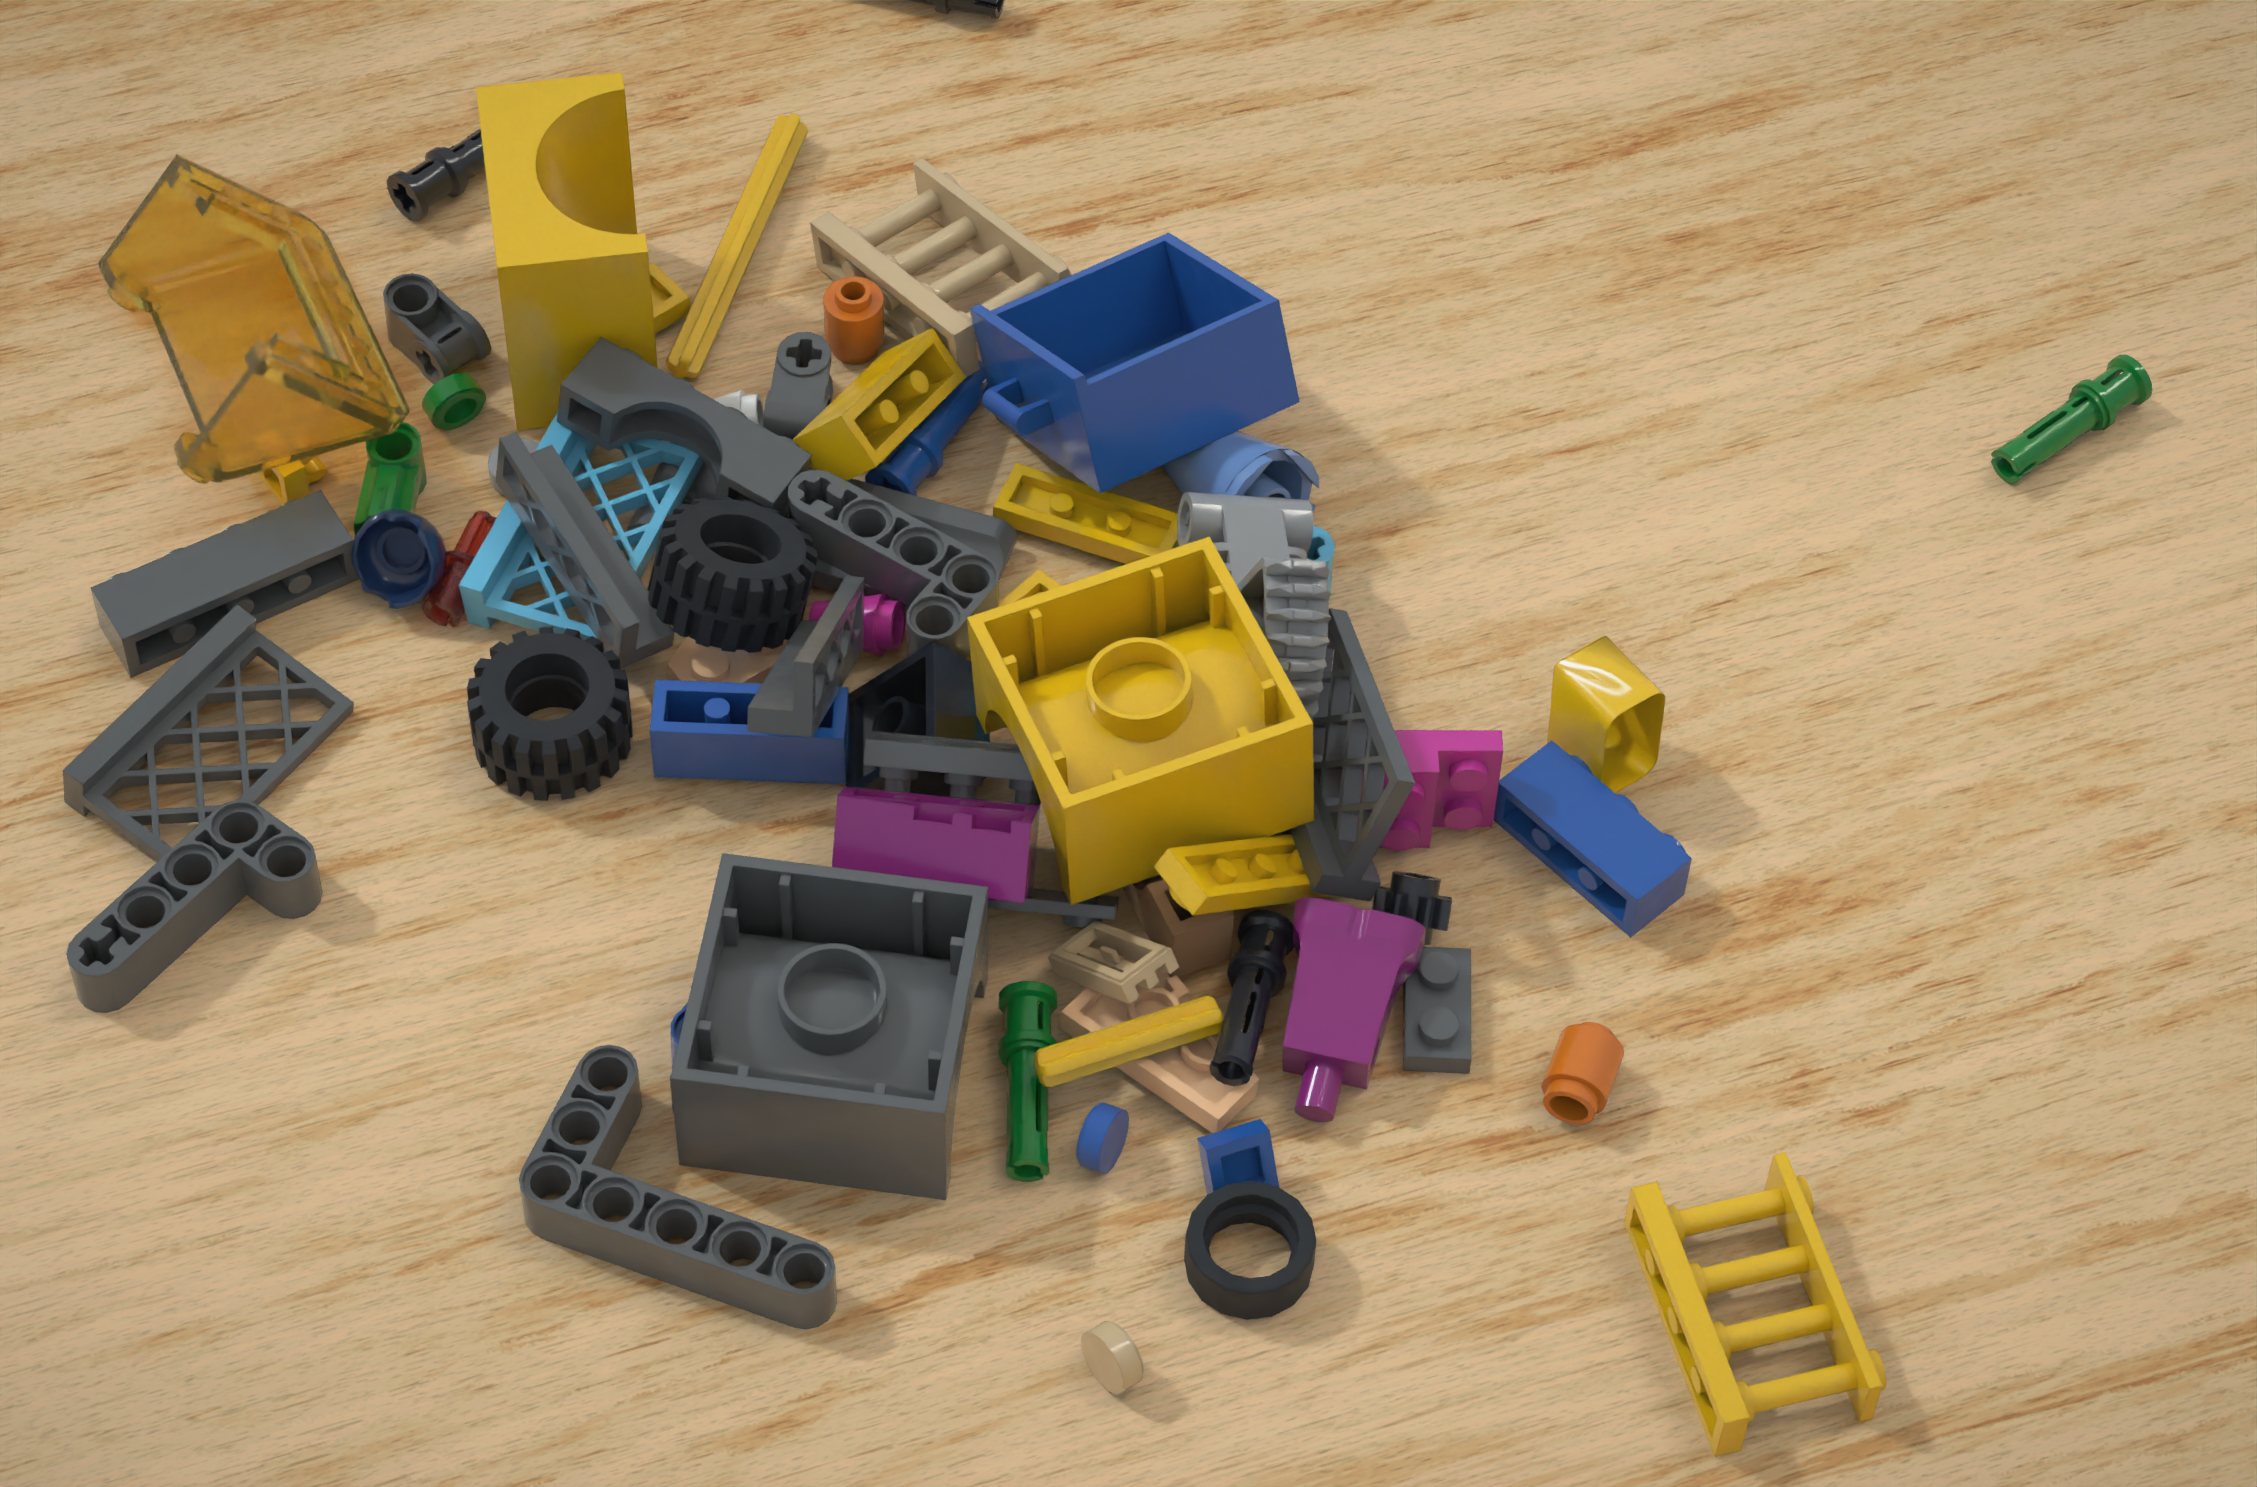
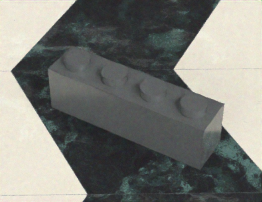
[91,490,359,678]

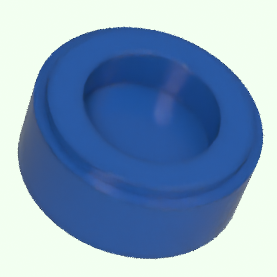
[1076,1102,1129,1174]

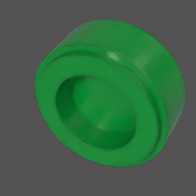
[422,372,486,430]

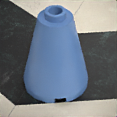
[1161,431,1319,512]

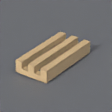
[1048,921,1179,1004]

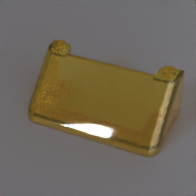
[98,154,410,484]

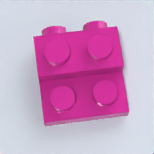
[1358,730,1503,851]

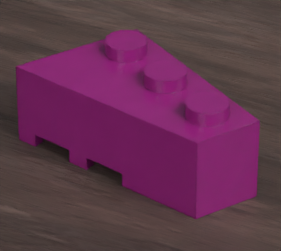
[832,786,1040,904]

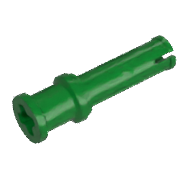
[1991,354,2153,484]
[998,981,1057,1182]

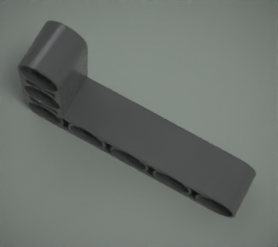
[519,1045,837,1329]

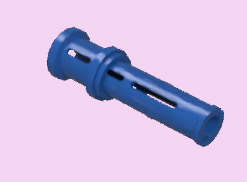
[865,360,989,496]

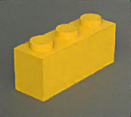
[793,328,966,481]

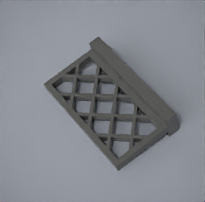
[63,605,354,861]
[1289,608,1415,901]

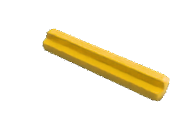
[1033,996,1223,1088]

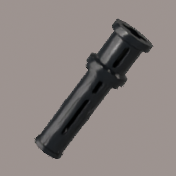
[387,129,485,221]
[1209,910,1294,1086]

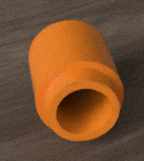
[823,276,885,365]
[1541,1022,1624,1125]

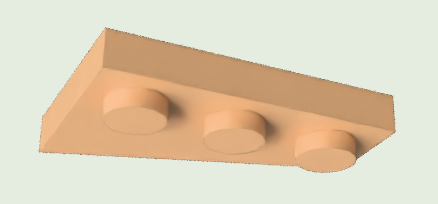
[1059,934,1259,1133]

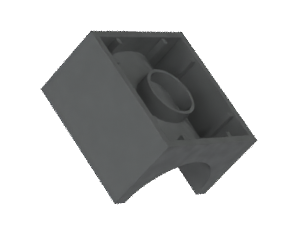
[670,853,988,1200]

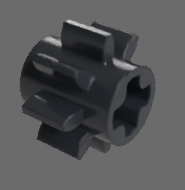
[1372,871,1452,945]

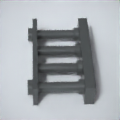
[864,731,1119,928]

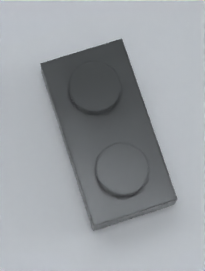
[1403,947,1472,1074]

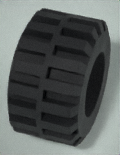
[647,497,818,653]
[467,627,633,801]

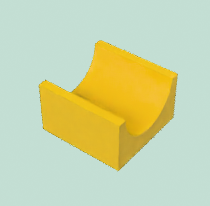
[476,72,658,431]
[967,536,1314,905]

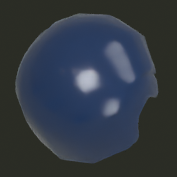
[352,508,447,609]

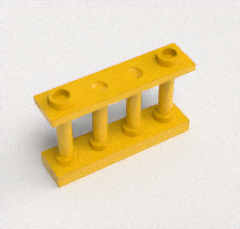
[1624,1152,1886,1457]

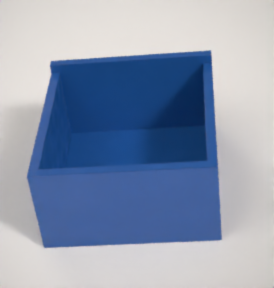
[969,233,1300,493]

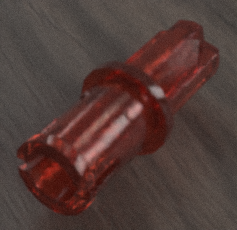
[422,510,497,627]

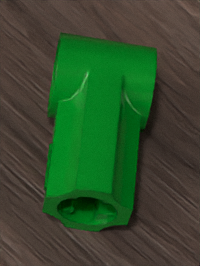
[354,421,427,535]

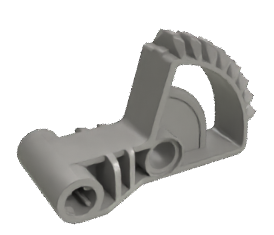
[1177,492,1331,722]

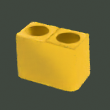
[1547,635,1666,793]

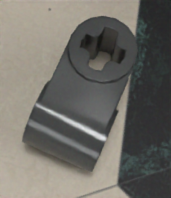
[383,273,492,384]
[763,332,833,440]

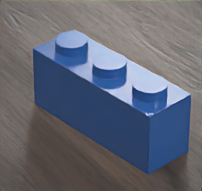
[649,680,850,784]
[1493,740,1692,938]

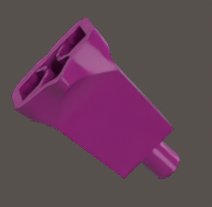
[1282,897,1426,1122]

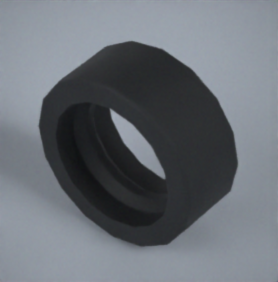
[1184,1181,1317,1320]

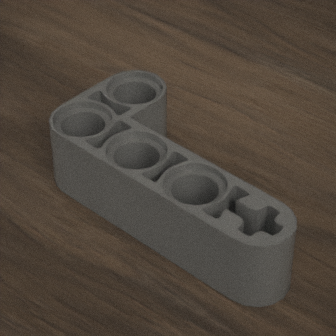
[788,470,999,659]
[66,800,323,1013]

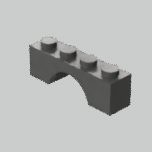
[557,337,812,517]

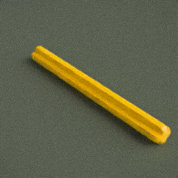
[666,113,808,380]

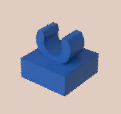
[1197,1119,1279,1195]

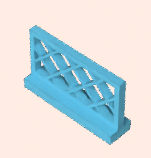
[459,412,703,641]

